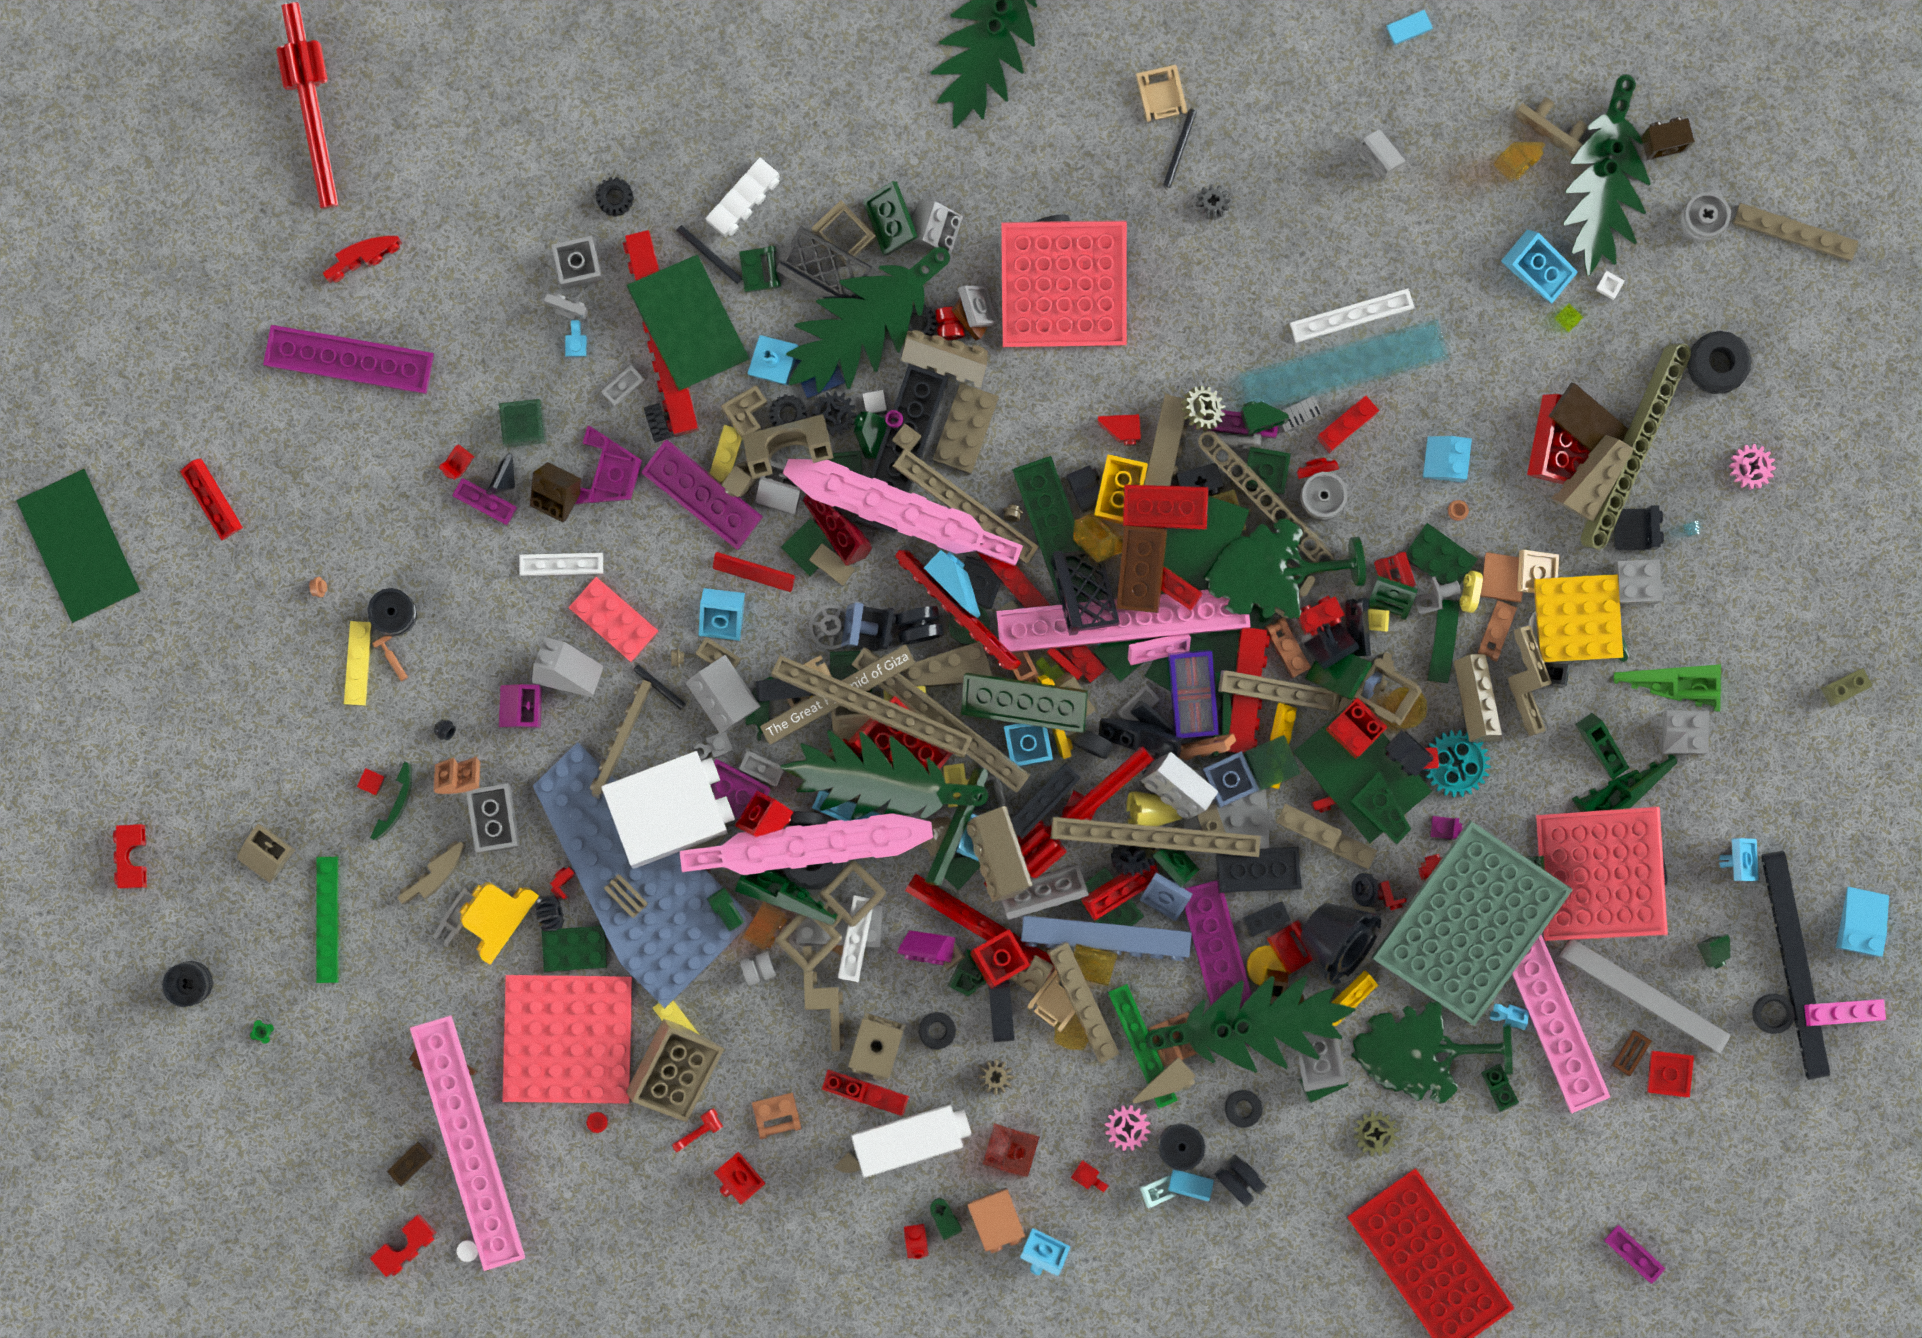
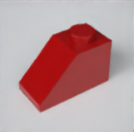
[1097,414,1141,446]

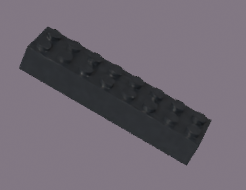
[855,364,948,536]

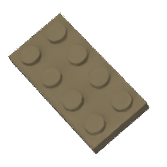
[933,383,999,474]

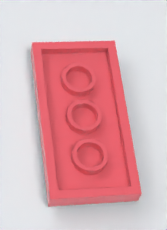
[569,577,659,663]

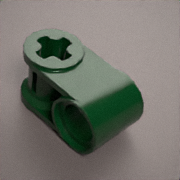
[930,1198,963,1241]

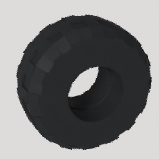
[1687,331,1752,394]
[782,862,843,890]

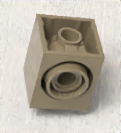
[848,1012,906,1081]

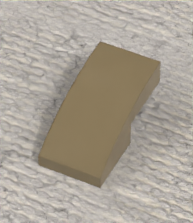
[809,543,855,586]

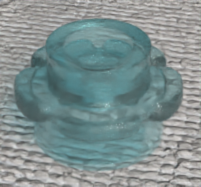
[1683,520,1703,536]

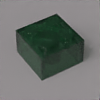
[499,399,547,448]
[1243,735,1301,791]

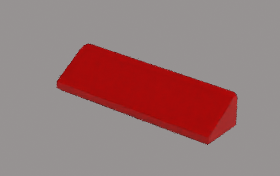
[180,459,243,541]
[713,552,796,592]
[1081,863,1160,920]

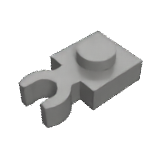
[694,732,733,760]

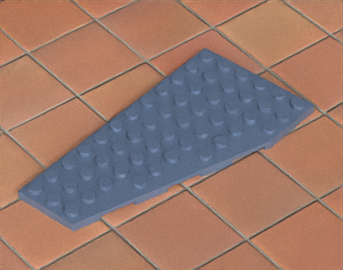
[533,742,754,1008]

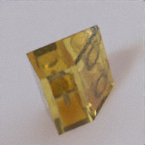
[1493,142,1546,183]
[1073,513,1123,563]

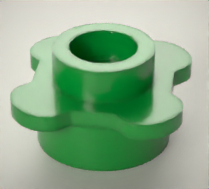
[250,1020,274,1044]

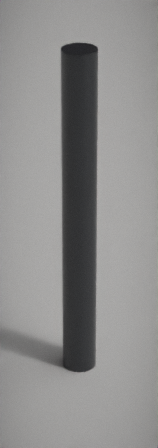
[1163,109,1197,188]
[676,225,743,285]

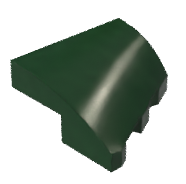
[947,948,987,997]

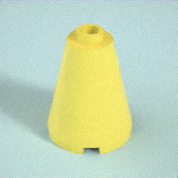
[1126,791,1183,827]

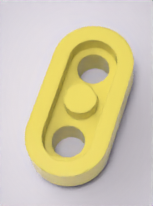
[1459,571,1483,613]

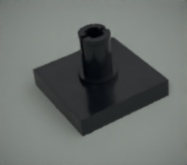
[1304,623,1359,670]

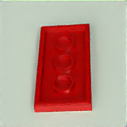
[1123,484,1208,529]

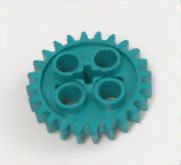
[1423,730,1491,798]

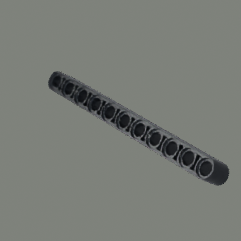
[1761,850,1830,1080]

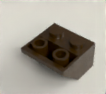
[530,462,581,523]

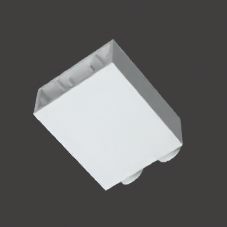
[601,751,735,869]
[852,1104,972,1177]

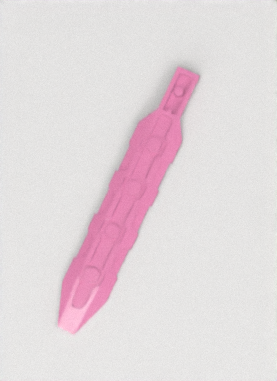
[783,459,1023,566]
[680,813,933,875]

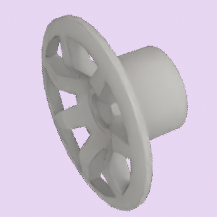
[809,604,846,650]

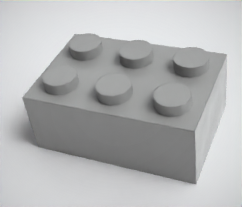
[1140,752,1218,820]
[466,783,520,854]

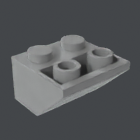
[1358,129,1405,180]
[912,200,963,255]
[755,461,802,515]

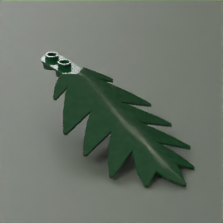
[931,0,1037,128]
[1563,74,1651,276]
[786,247,950,393]
[780,730,988,820]
[1146,975,1356,1073]

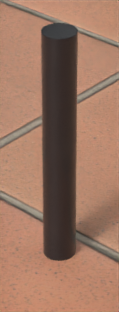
[633,664,686,710]

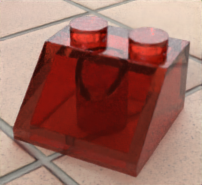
[982,1123,1040,1177]

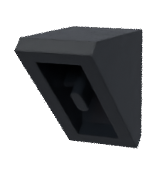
[1544,662,1570,688]

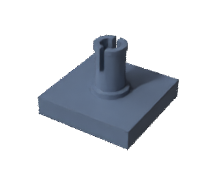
[841,603,878,648]
[1140,873,1192,921]

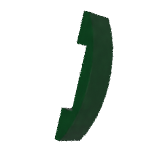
[1427,599,1459,684]
[1212,672,1231,756]
[370,761,412,841]

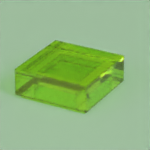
[1554,303,1584,333]

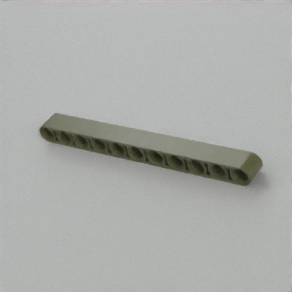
[1580,343,1691,549]

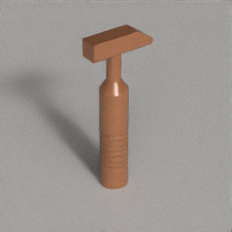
[372,636,408,682]

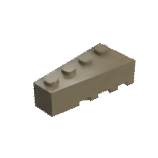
[901,330,988,388]
[1550,435,1634,522]
[903,641,993,687]

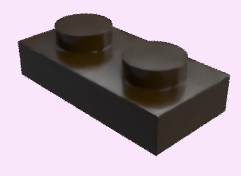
[386,1142,432,1187]

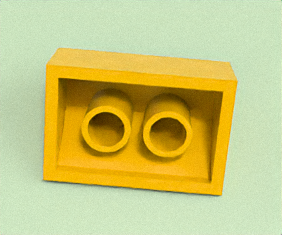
[1094,454,1148,525]

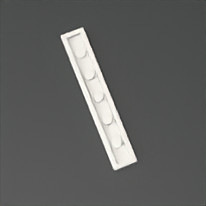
[1290,289,1414,343]

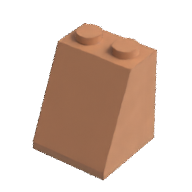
[968,1188,1025,1254]

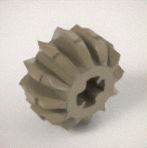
[978,1059,1014,1095]

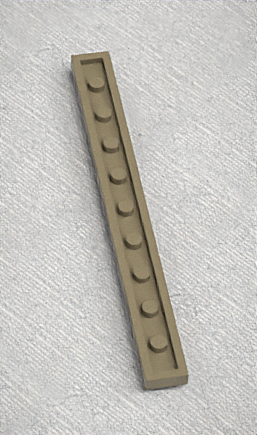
[852,647,1031,793]
[771,655,973,758]
[1051,817,1261,857]

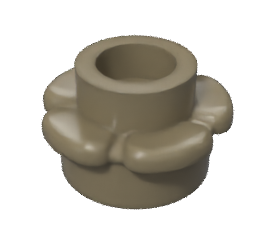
[1003,505,1023,522]
[671,648,684,668]

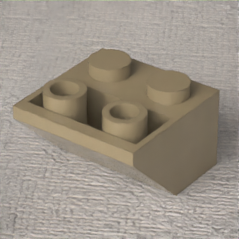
[237,824,296,883]

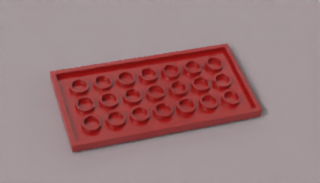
[1347,1168,1515,1338]

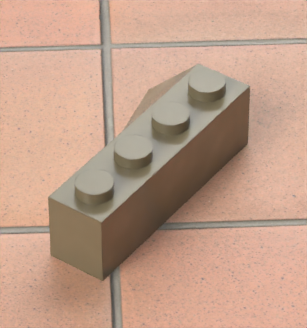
[1454,654,1503,742]

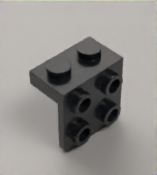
[1614,505,1664,551]
[854,606,896,652]

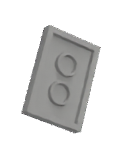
[1298,1026,1347,1092]

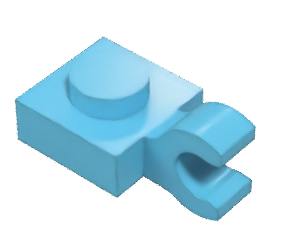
[565,320,587,357]
[1490,1004,1529,1030]

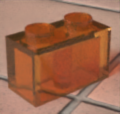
[743,902,787,951]

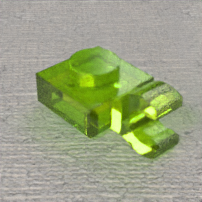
[1035,657,1065,681]

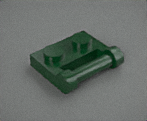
[739,246,782,293]
[1368,576,1418,620]

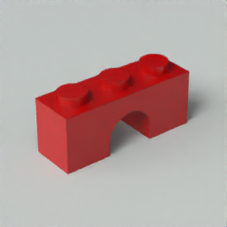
[1317,395,1379,454]
[113,824,147,889]
[369,1214,436,1277]

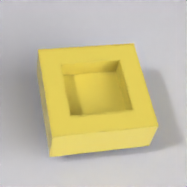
[1368,609,1389,631]

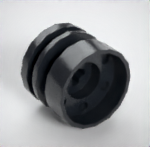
[162,961,213,1007]

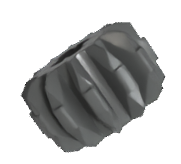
[1195,184,1231,220]

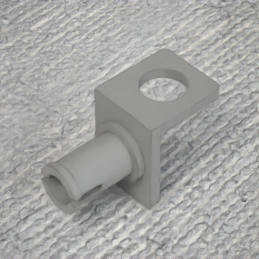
[1414,577,1461,615]

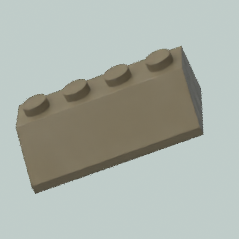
[967,806,1032,902]

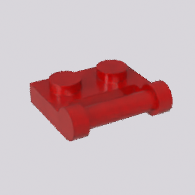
[1267,919,1313,975]

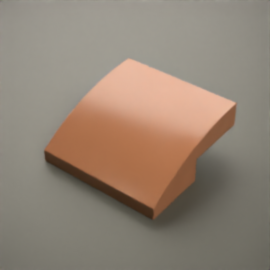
[1480,552,1523,603]
[434,756,480,794]
[1148,1011,1197,1067]

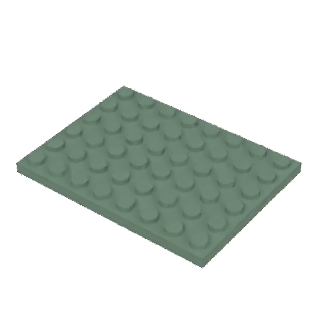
[1371,820,1573,1025]

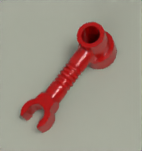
[672,1107,723,1153]

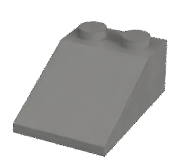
[532,637,604,697]

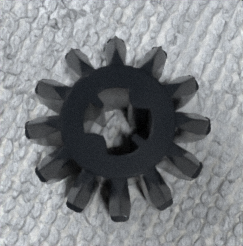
[535,896,564,932]

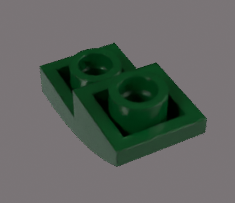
[1481,1063,1519,1113]

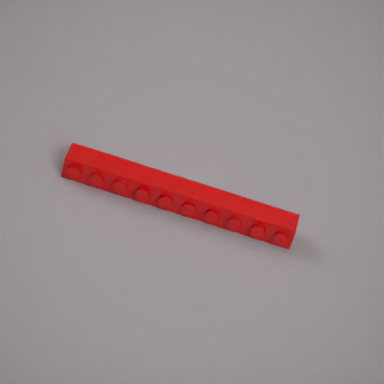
[623,230,699,437]

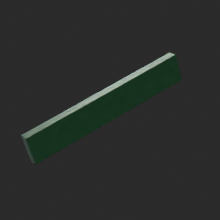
[925,768,990,886]

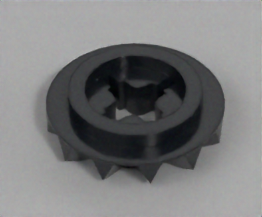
[1351,873,1381,906]

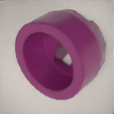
[885,410,903,428]

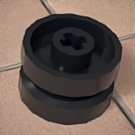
[367,588,417,637]
[895,606,944,645]
[1158,1123,1206,1171]
[1214,1154,1267,1208]

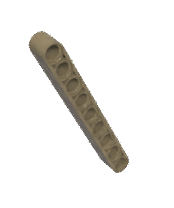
[1198,430,1335,563]

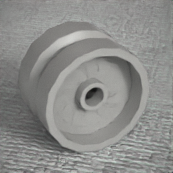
[1680,192,1731,242]
[1299,472,1348,521]

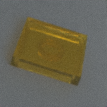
[1073,944,1117,986]

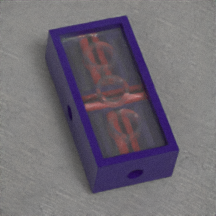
[1168,650,1219,738]

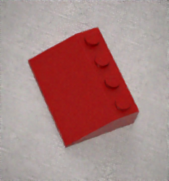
[1527,394,1590,484]
[847,696,953,775]

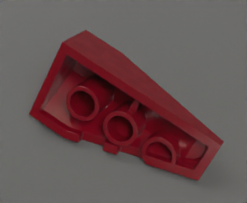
[802,494,872,566]

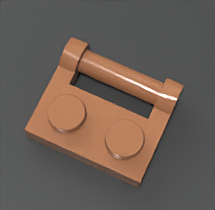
[752,1093,802,1140]

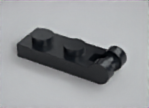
[1345,598,1371,657]

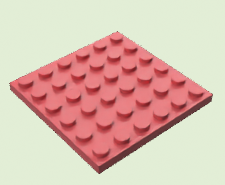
[1001,220,1127,347]
[1536,807,1668,941]
[503,975,632,1103]

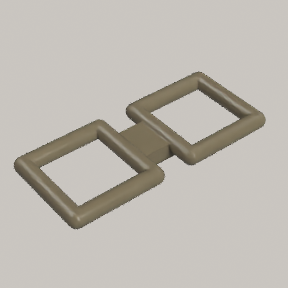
[775,860,886,972]

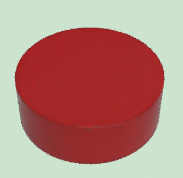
[586,1112,608,1133]

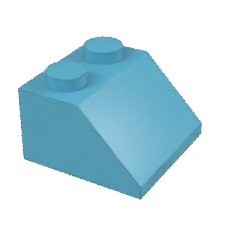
[1423,436,1472,483]
[699,588,745,641]

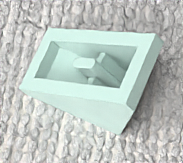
[1139,1176,1177,1208]

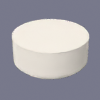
[457,1240,478,1262]

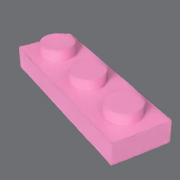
[1128,634,1191,665]

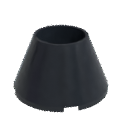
[1300,903,1381,985]

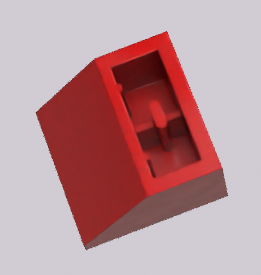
[1326,698,1387,759]

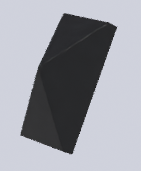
[486,453,515,495]

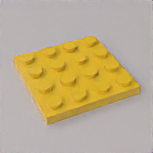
[1534,574,1623,662]

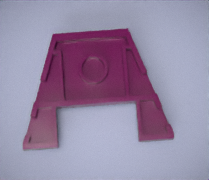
[575,426,642,504]

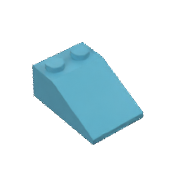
[1501,230,1578,303]
[924,550,980,618]
[1836,887,1889,957]

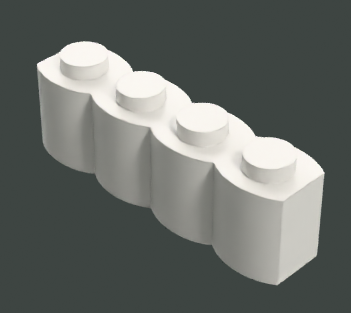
[706,158,780,238]

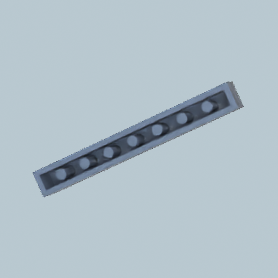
[1021,915,1192,961]

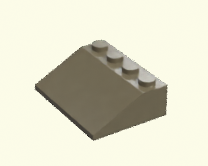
[626,1018,724,1122]

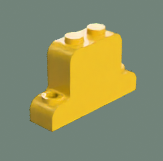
[459,882,539,965]

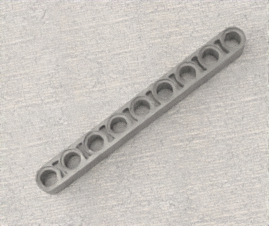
[1559,940,1731,1054]

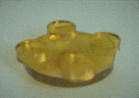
[1054,1014,1089,1051]

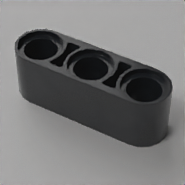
[756,678,815,702]
[988,980,1015,1042]

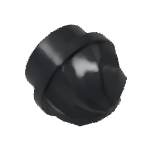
[434,719,456,741]

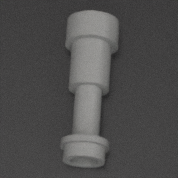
[1217,433,1262,448]

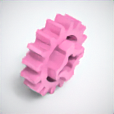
[1729,444,1776,490]
[1105,1105,1150,1151]

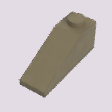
[1131,1057,1196,1103]

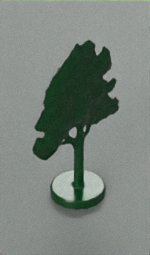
[1205,519,1366,619]
[1351,1001,1513,1104]

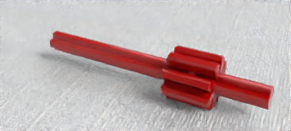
[276,2,338,209]
[984,747,1154,888]

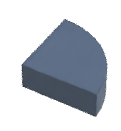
[1362,671,1383,700]

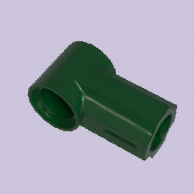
[706,887,745,932]

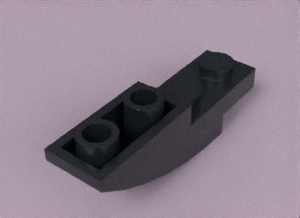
[1098,718,1182,758]

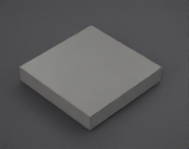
[958,285,998,327]

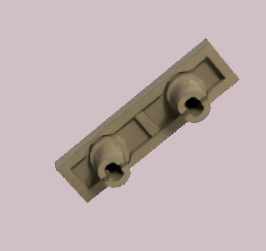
[1515,97,1587,158]

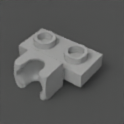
[544,293,588,320]

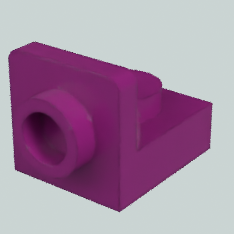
[1430,816,1462,840]

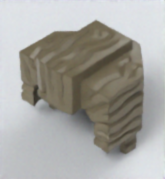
[920,816,951,857]

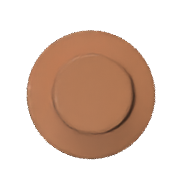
[1448,500,1469,521]
[309,577,327,598]

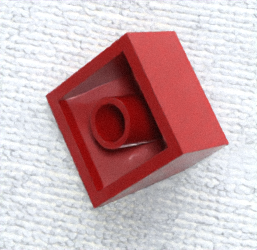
[734,791,793,837]
[970,929,1031,989]

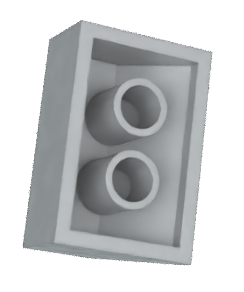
[685,655,761,734]

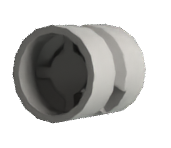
[740,951,776,986]

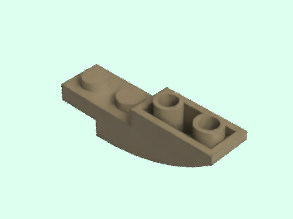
[397,841,466,905]

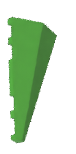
[1614,664,1721,712]

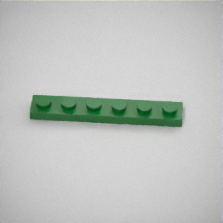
[316,857,339,983]
[1108,984,1178,1109]

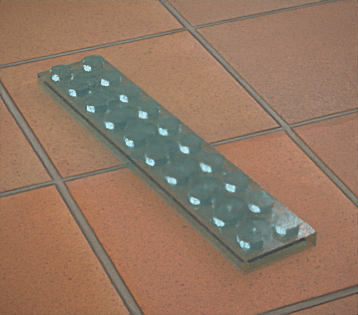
[1239,319,1449,407]

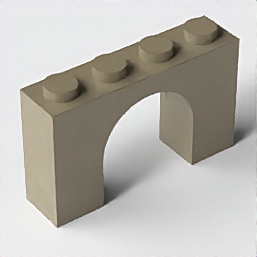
[743,414,833,479]

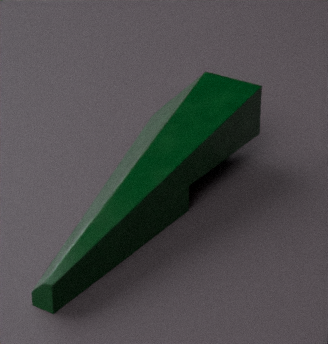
[1572,754,1677,812]
[735,869,838,925]

